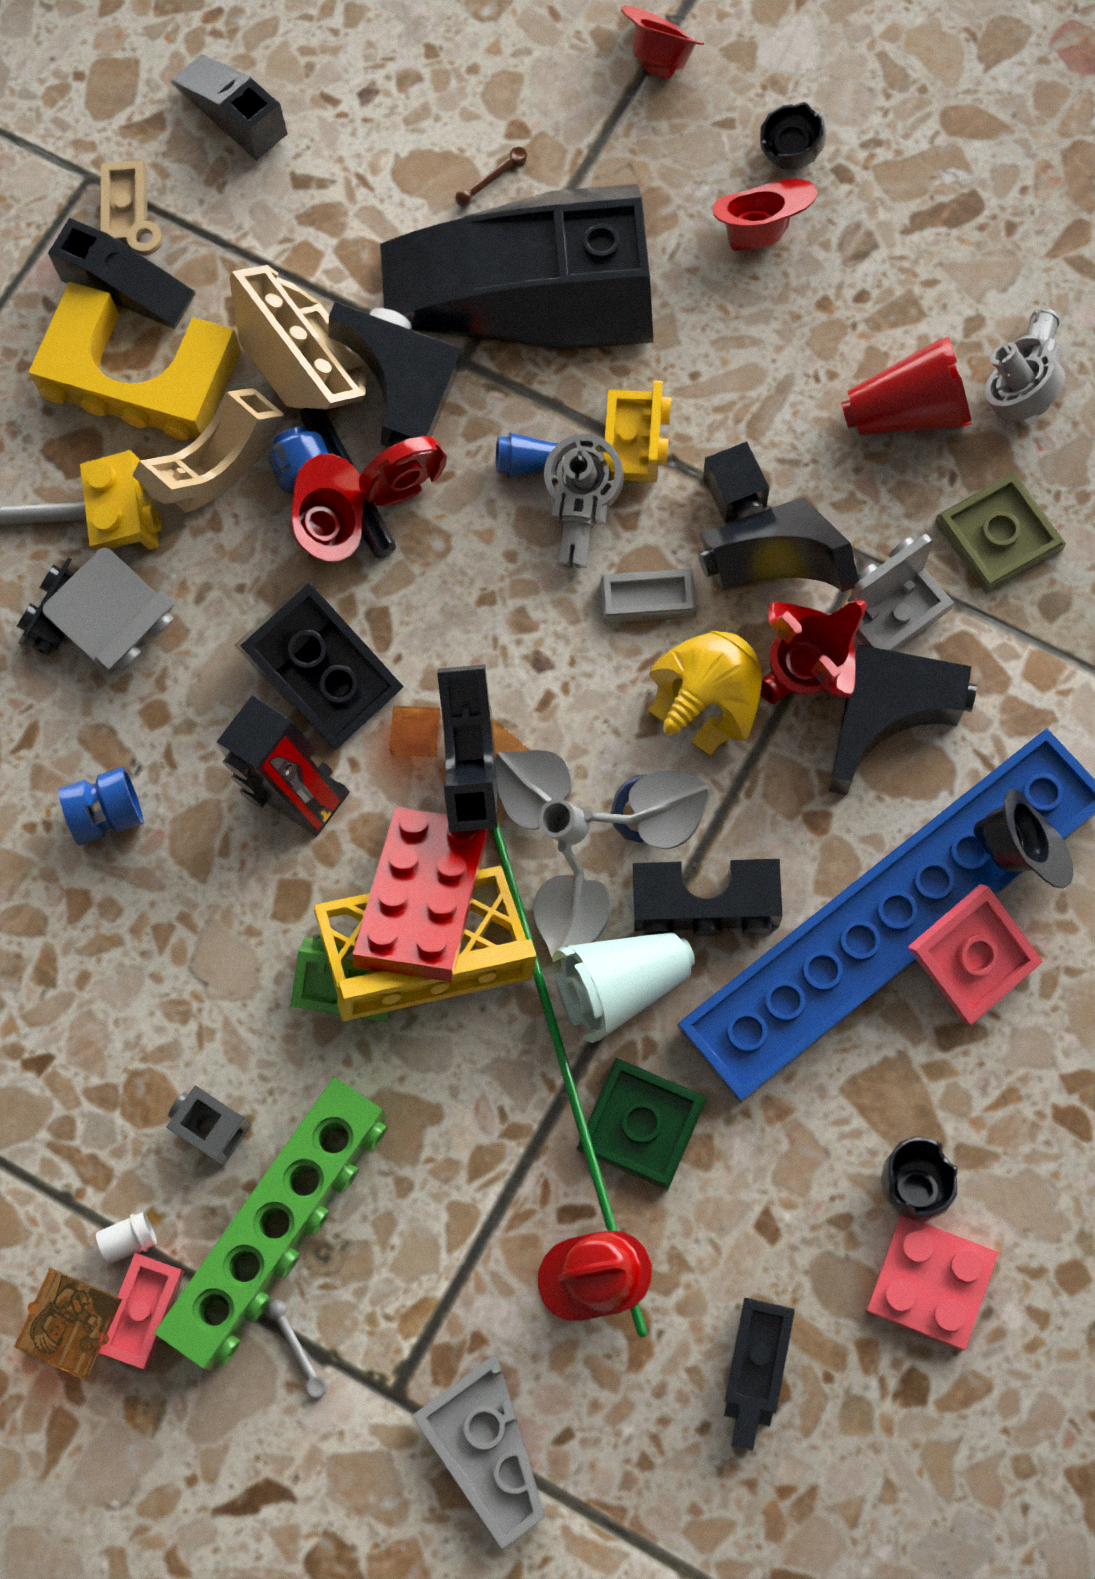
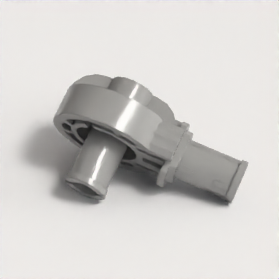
[984,308,1066,426]
[544,434,624,568]

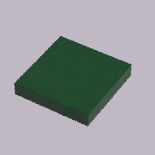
[576,1058,707,1191]

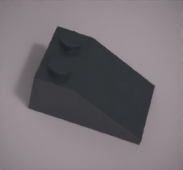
[234,582,404,750]

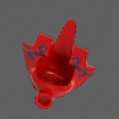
[760,600,867,704]

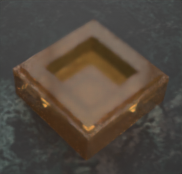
[389,705,441,757]

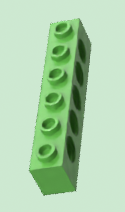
[154,1076,388,1371]

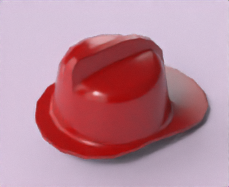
[621,5,704,80]
[712,179,818,251]
[290,454,364,562]
[538,1231,652,1321]

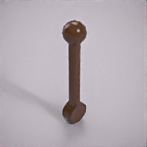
[455,147,527,207]

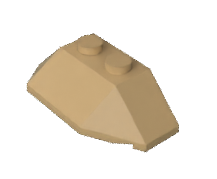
[229,265,368,409]

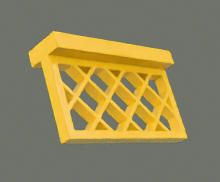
[314,866,537,1022]

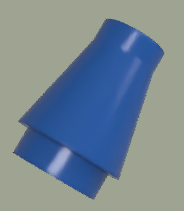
[496,432,562,478]

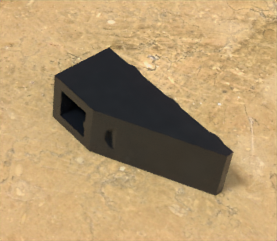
[171,54,288,161]
[48,217,196,329]

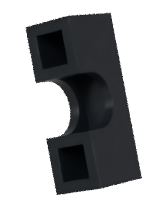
[632,859,783,936]

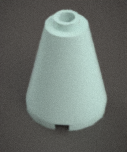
[553,932,695,1043]

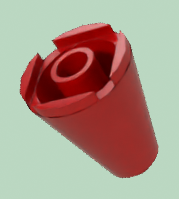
[841,336,972,435]

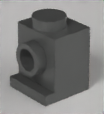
[166,1085,252,1166]

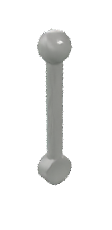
[266,1299,327,1398]

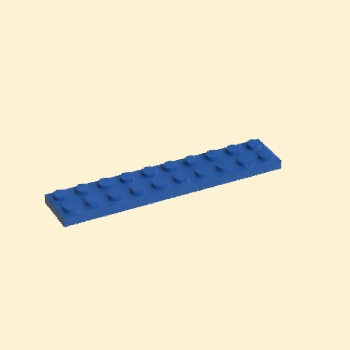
[677,728,1095,1104]

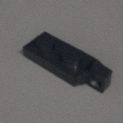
[724,1297,795,1451]

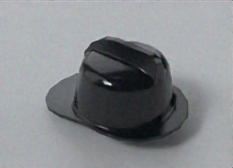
[973,789,1074,889]

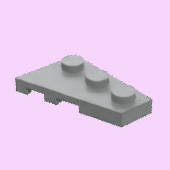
[412,1353,546,1550]

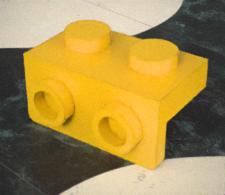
[603,381,671,482]
[80,450,162,552]

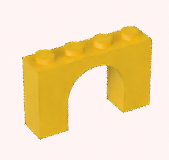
[28,282,241,441]

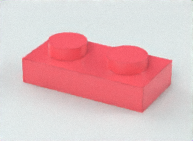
[96,1253,185,1370]

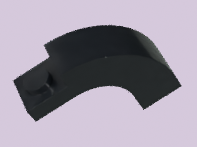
[437,664,498,833]

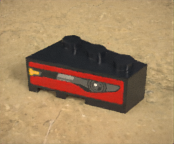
[216,695,350,837]

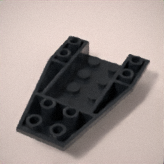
[380,183,654,350]

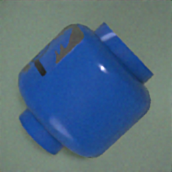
[267,426,329,493]

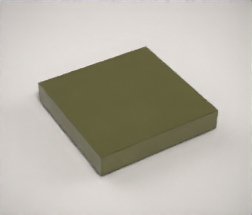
[935,472,1066,594]

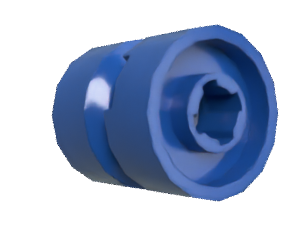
[58,766,144,846]

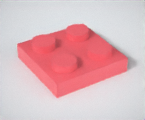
[907,884,1043,1025]
[865,1215,999,1351]

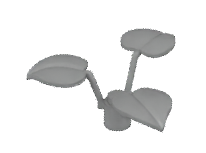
[495,749,710,960]

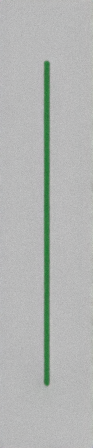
[491,822,647,1338]

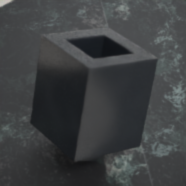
[703,441,770,523]

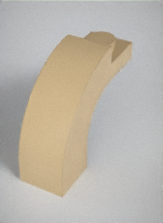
[132,388,285,513]

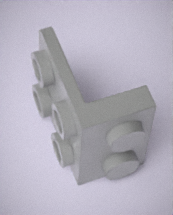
[847,534,954,651]
[43,548,175,675]

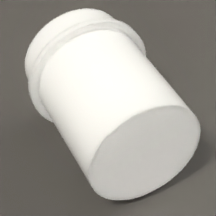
[96,1212,157,1265]

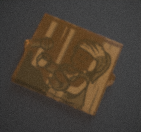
[14,1268,122,1380]

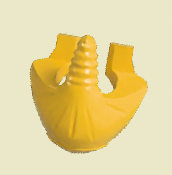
[648,631,762,757]

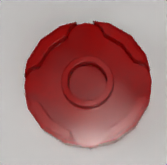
[359,436,447,507]

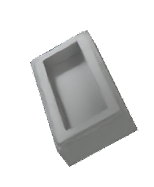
[601,568,696,624]

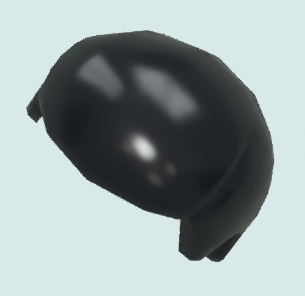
[760,102,826,169]
[880,1136,958,1221]

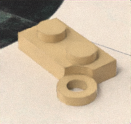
[100,160,163,256]

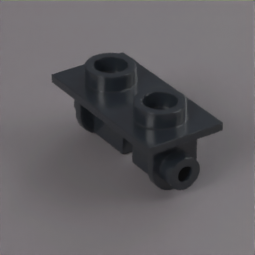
[16,557,80,656]

